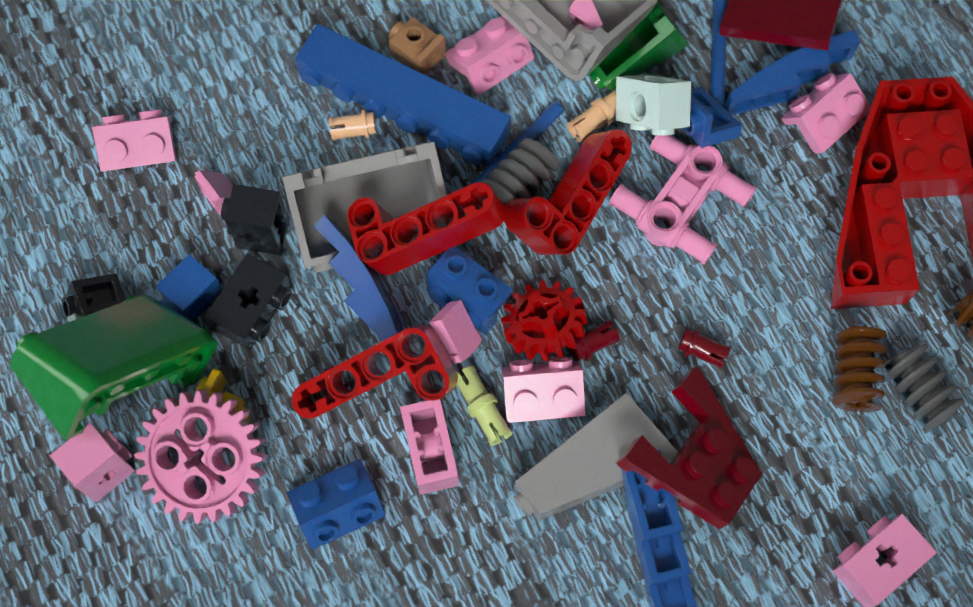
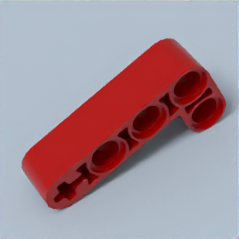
[504,129,632,255]
[347,182,507,276]
[291,325,458,419]

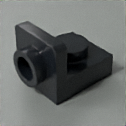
[62,273,126,320]

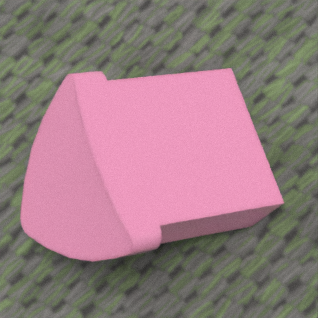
[429,300,482,364]

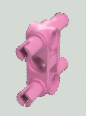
[609,135,757,265]

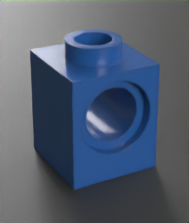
[155,254,222,321]

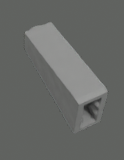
[513,393,678,521]

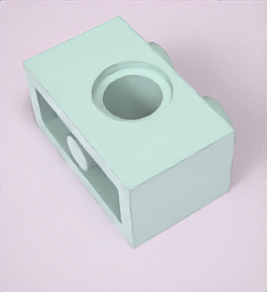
[616,74,691,136]

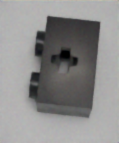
[221,184,289,256]
[205,253,292,350]

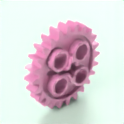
[134,390,268,524]

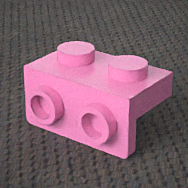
[445,16,534,96]
[781,73,871,153]
[92,109,177,172]
[501,356,586,423]

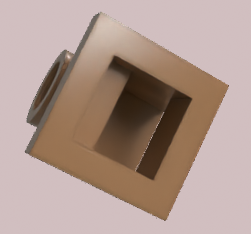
[389,17,446,75]

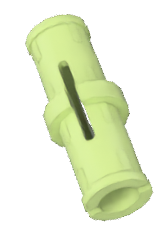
[457,366,512,446]

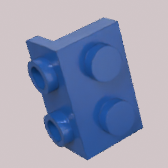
[682,87,742,148]
[426,247,512,335]
[286,459,385,549]

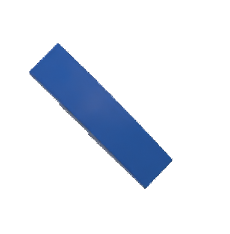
[724,30,860,115]
[314,215,404,341]
[621,450,697,607]

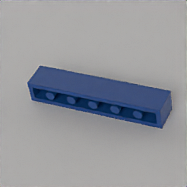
[295,24,511,166]

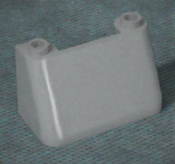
[486,0,658,81]
[282,142,453,272]

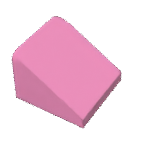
[569,0,603,30]
[194,170,233,215]

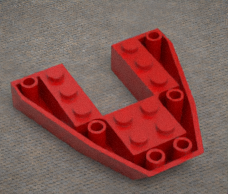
[831,76,973,309]

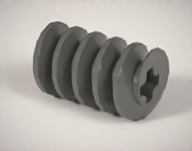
[480,138,560,205]
[886,343,964,434]

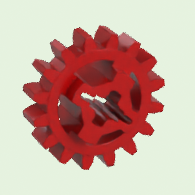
[501,280,587,361]

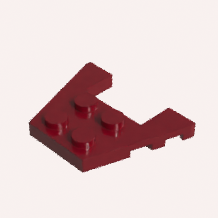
[616,366,762,529]

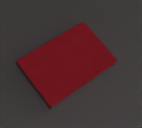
[720,0,843,51]

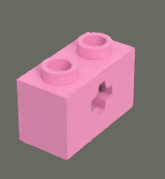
[400,399,459,495]
[49,423,135,503]
[833,514,937,607]

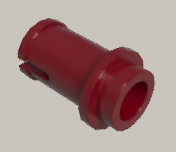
[568,320,620,361]
[678,328,731,369]

